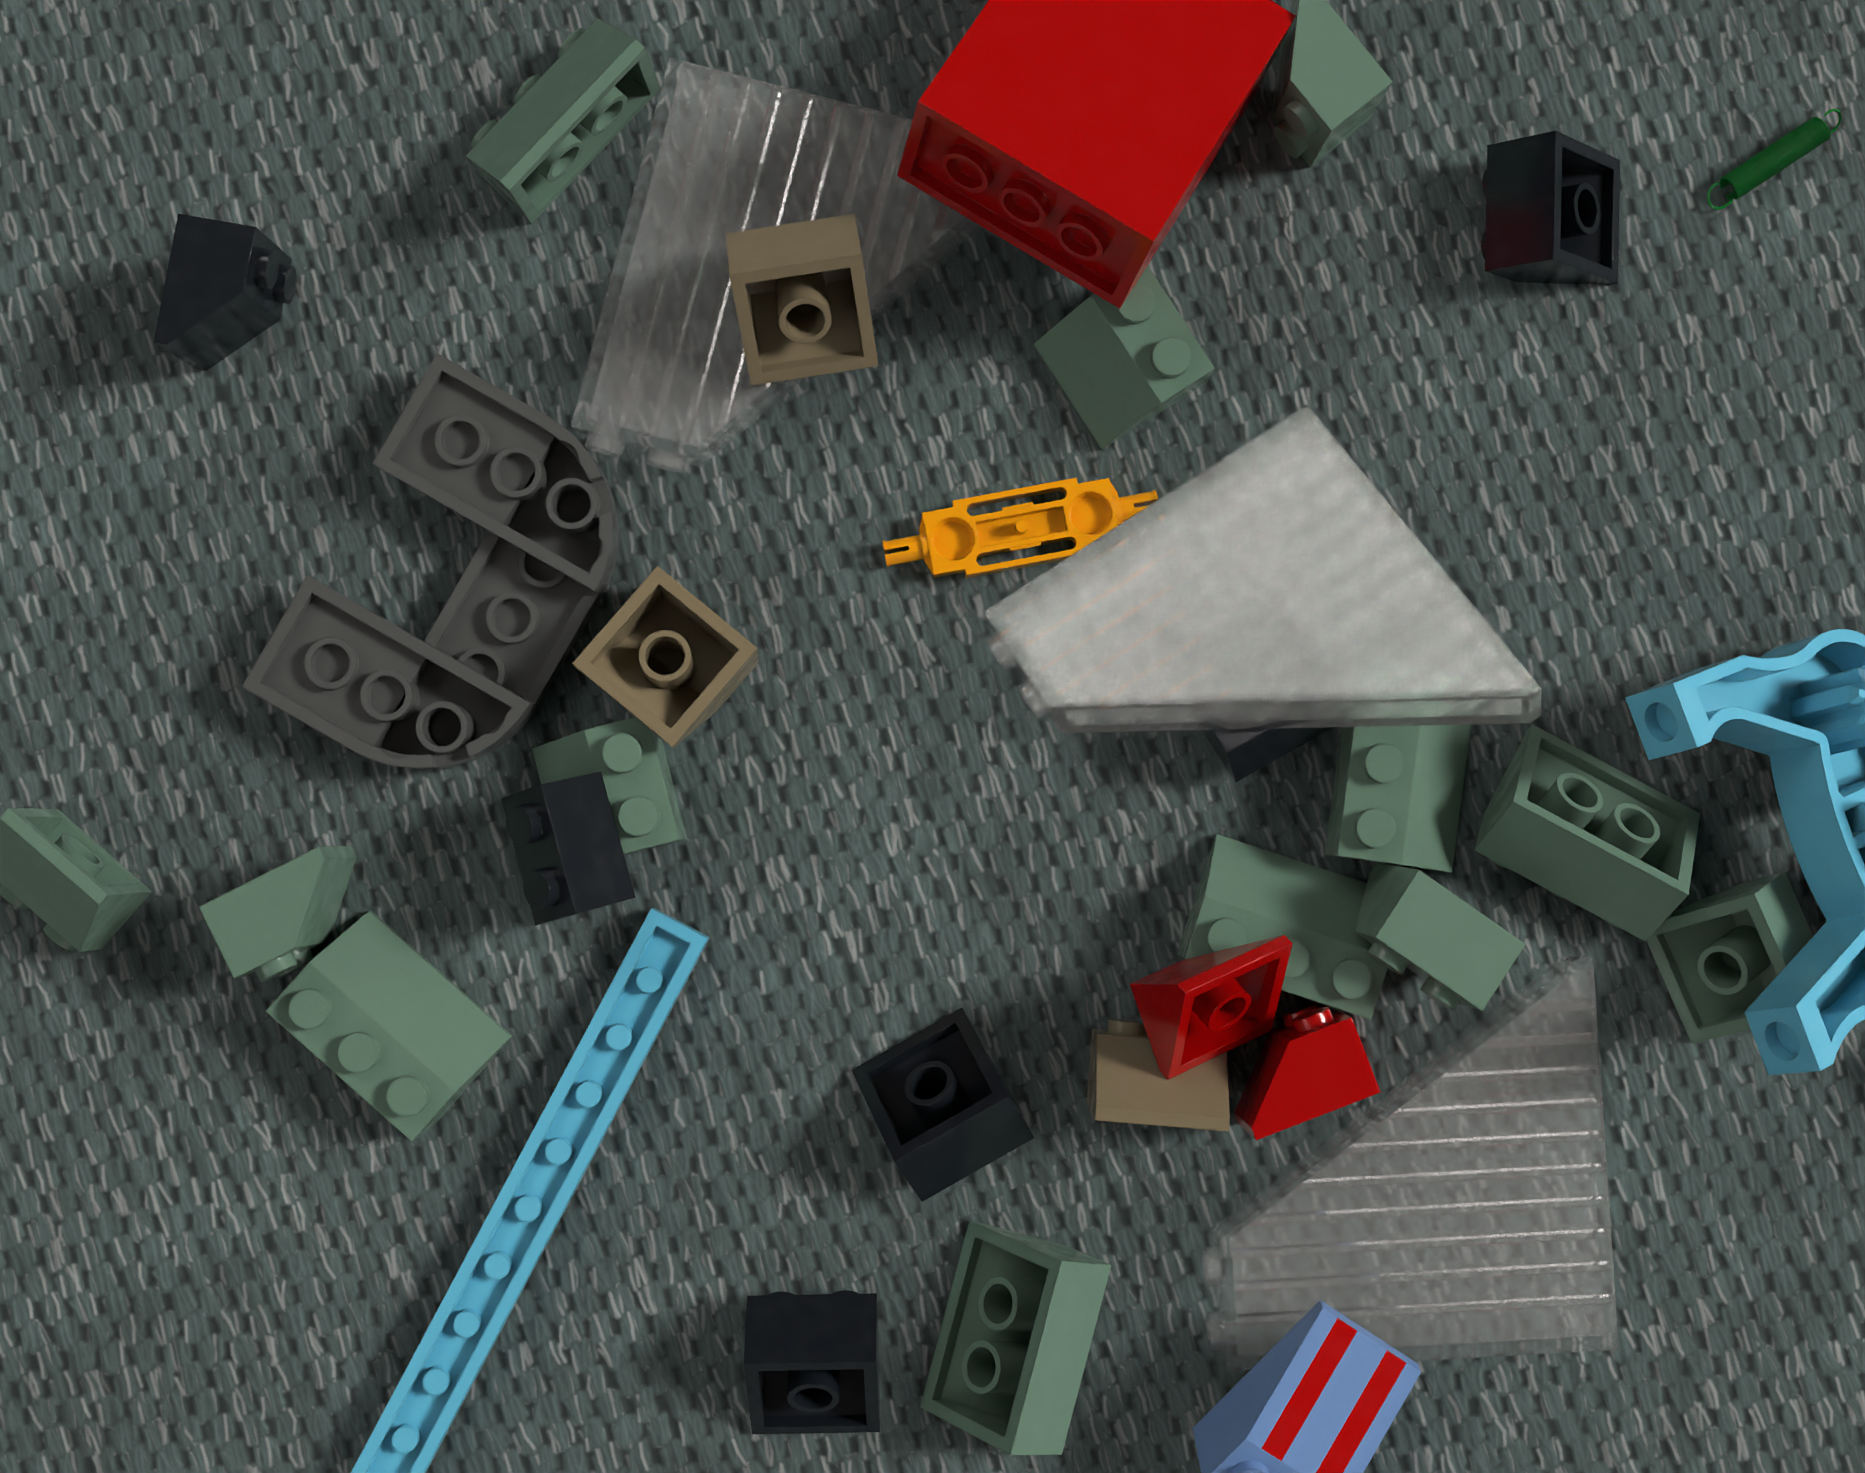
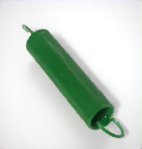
[1707,109,1841,210]

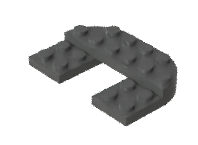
[242,353,619,769]

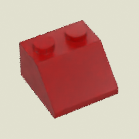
[1234,1002,1381,1140]

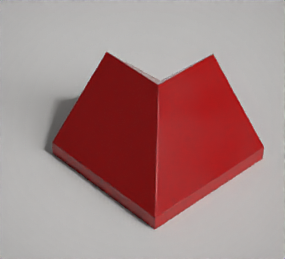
[1130,935,1293,1080]

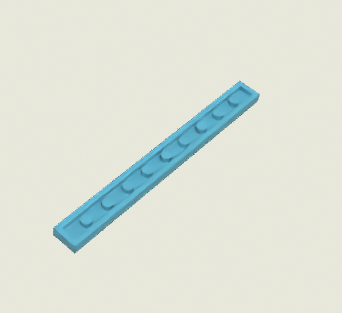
[351,908,710,1473]

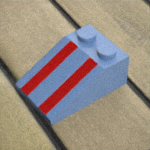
[1192,1300,1421,1473]

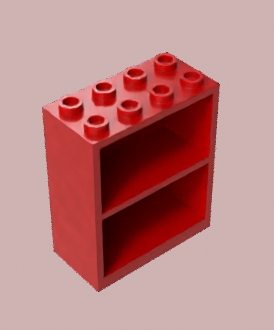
[897,0,1296,309]

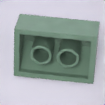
[466,18,660,224]
[1325,663,1476,873]
[1475,724,1700,942]
[1177,834,1388,1019]
[266,910,512,1141]
[920,1221,1111,1455]

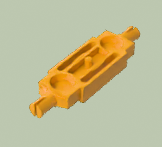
[882,477,1160,578]

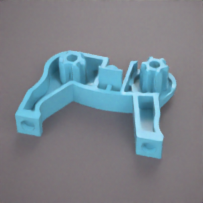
[1625,629,1865,1076]

